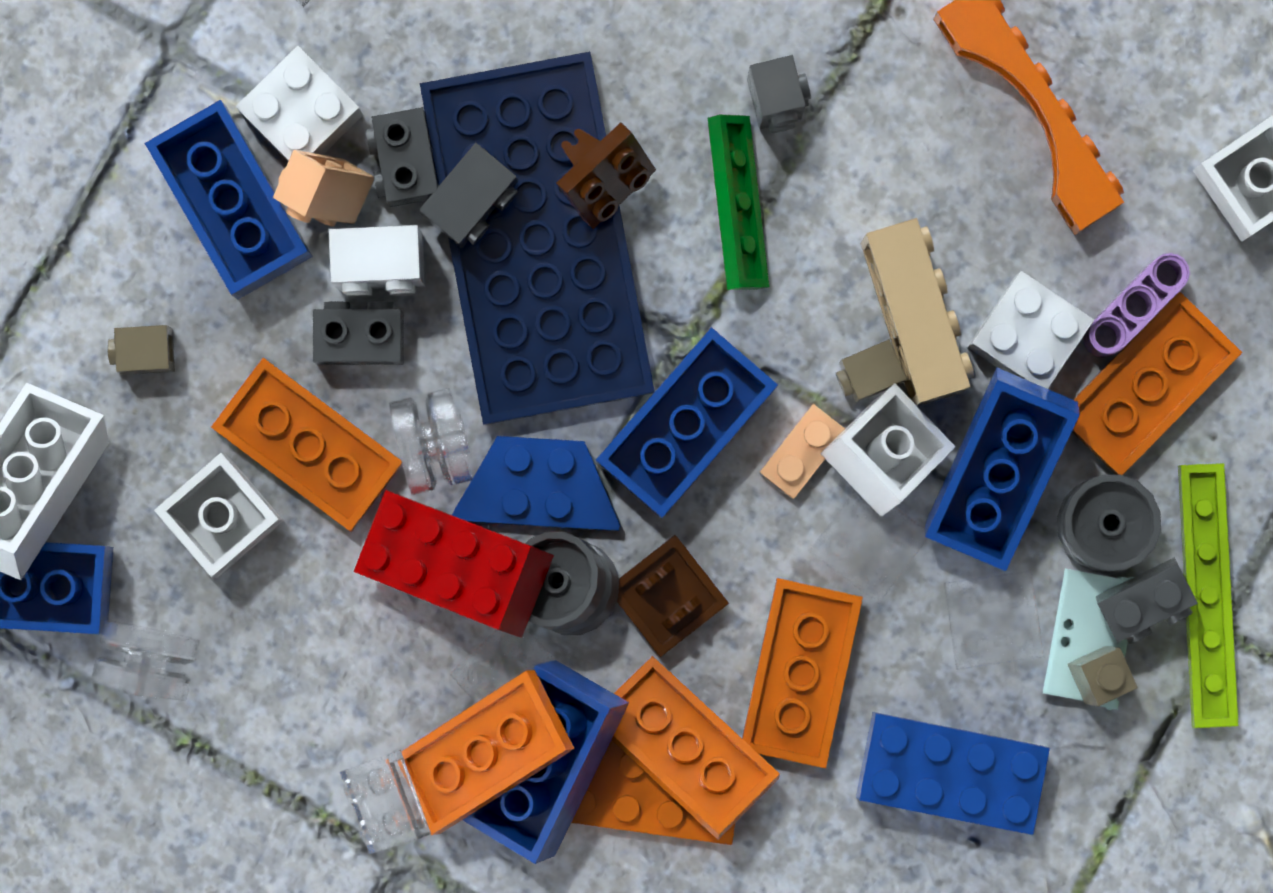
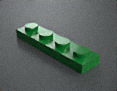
[707,114,770,290]

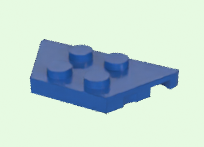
[452,436,620,531]

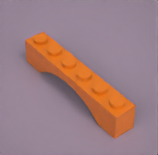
[933,0,1124,235]

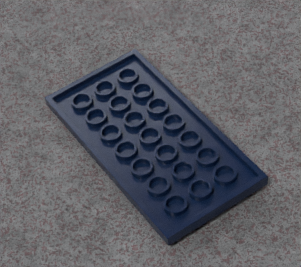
[419,51,655,425]

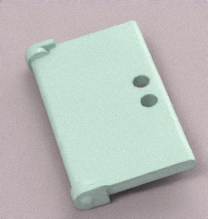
[1043,568,1134,710]

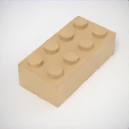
[860,218,974,406]

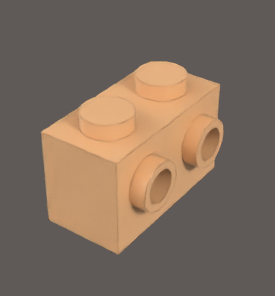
[273,150,374,227]

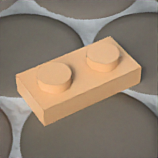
[759,404,845,499]

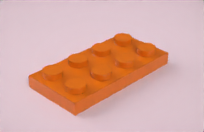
[1072,292,1243,475]
[211,358,404,532]
[742,578,863,769]
[611,656,780,840]
[393,670,575,835]
[571,740,735,845]

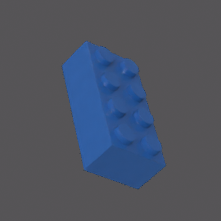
[144,100,313,300]
[596,327,778,519]
[925,367,1080,571]
[0,542,114,634]
[463,660,629,864]
[856,712,1050,835]

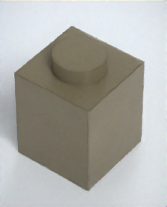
[108,325,175,375]
[835,339,907,403]
[1067,646,1138,706]

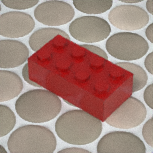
[353,490,554,638]

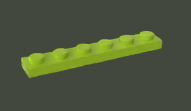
[1178,463,1239,728]

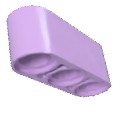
[1083,253,1190,358]

